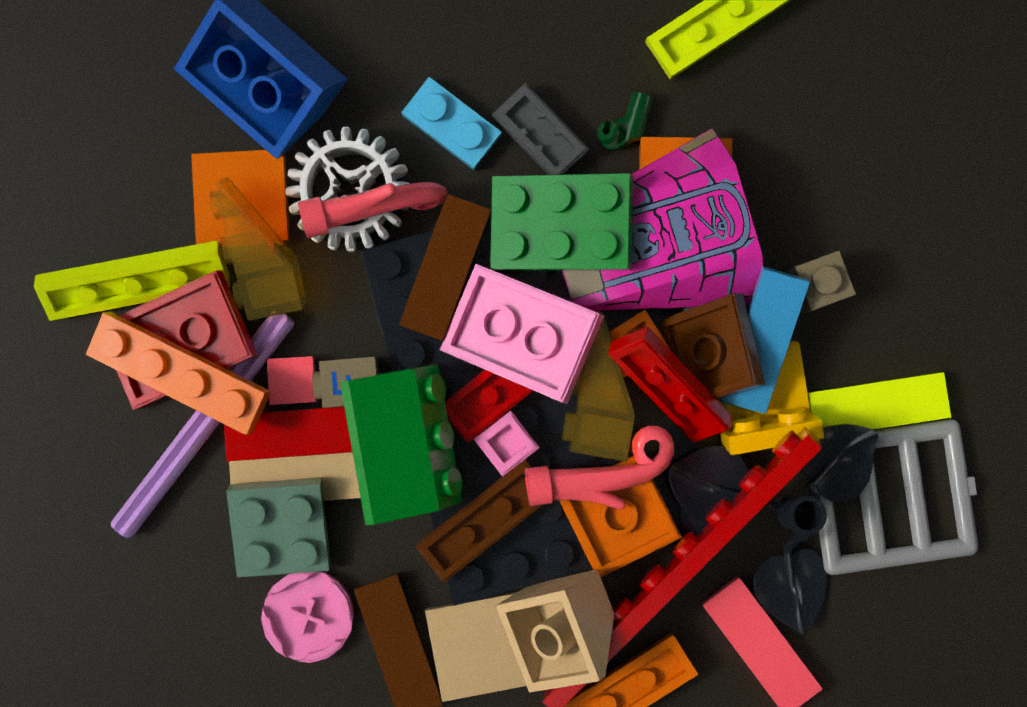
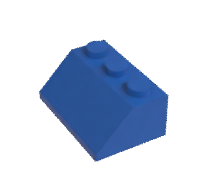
[174,0,348,159]

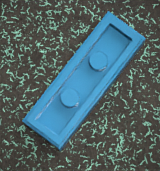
[720,266,810,414]

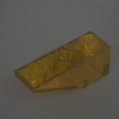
[210,177,308,321]
[562,311,635,462]

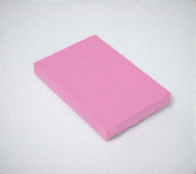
[440,264,604,404]

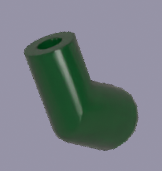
[597,92,654,150]

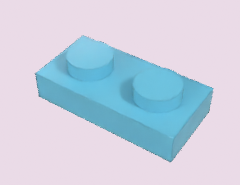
[401,77,502,170]

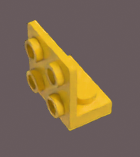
[718,340,824,455]

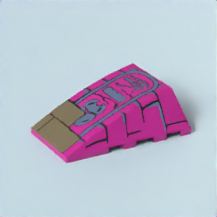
[562,129,763,311]

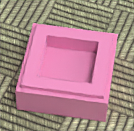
[474,411,539,476]

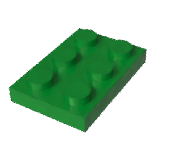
[490,173,634,271]

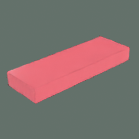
[701,576,822,707]

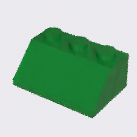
[340,364,463,526]

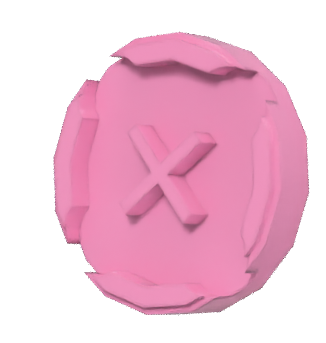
[261,571,355,663]

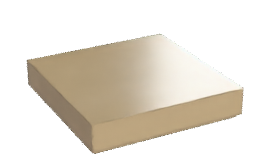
[425,591,526,702]

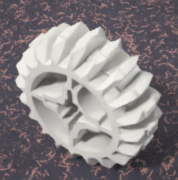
[286,127,410,252]

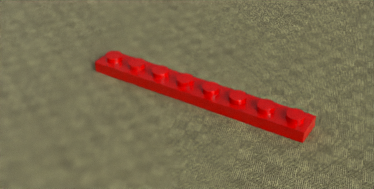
[542,426,822,707]

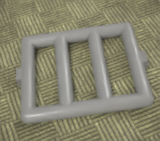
[815,419,979,575]

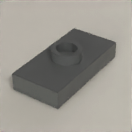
[492,83,589,175]

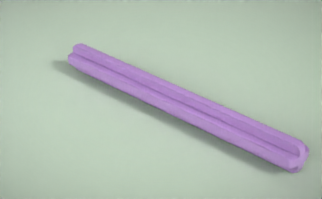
[111,309,294,538]

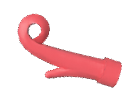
[298,182,447,239]
[525,426,674,509]

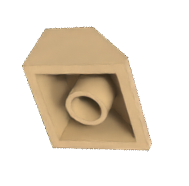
[495,570,614,693]

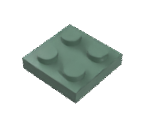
[226,478,331,577]

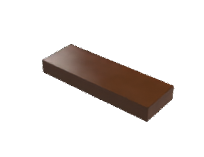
[399,194,491,341]
[415,459,542,583]
[354,573,444,707]

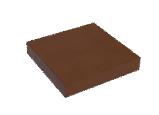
[660,293,765,400]

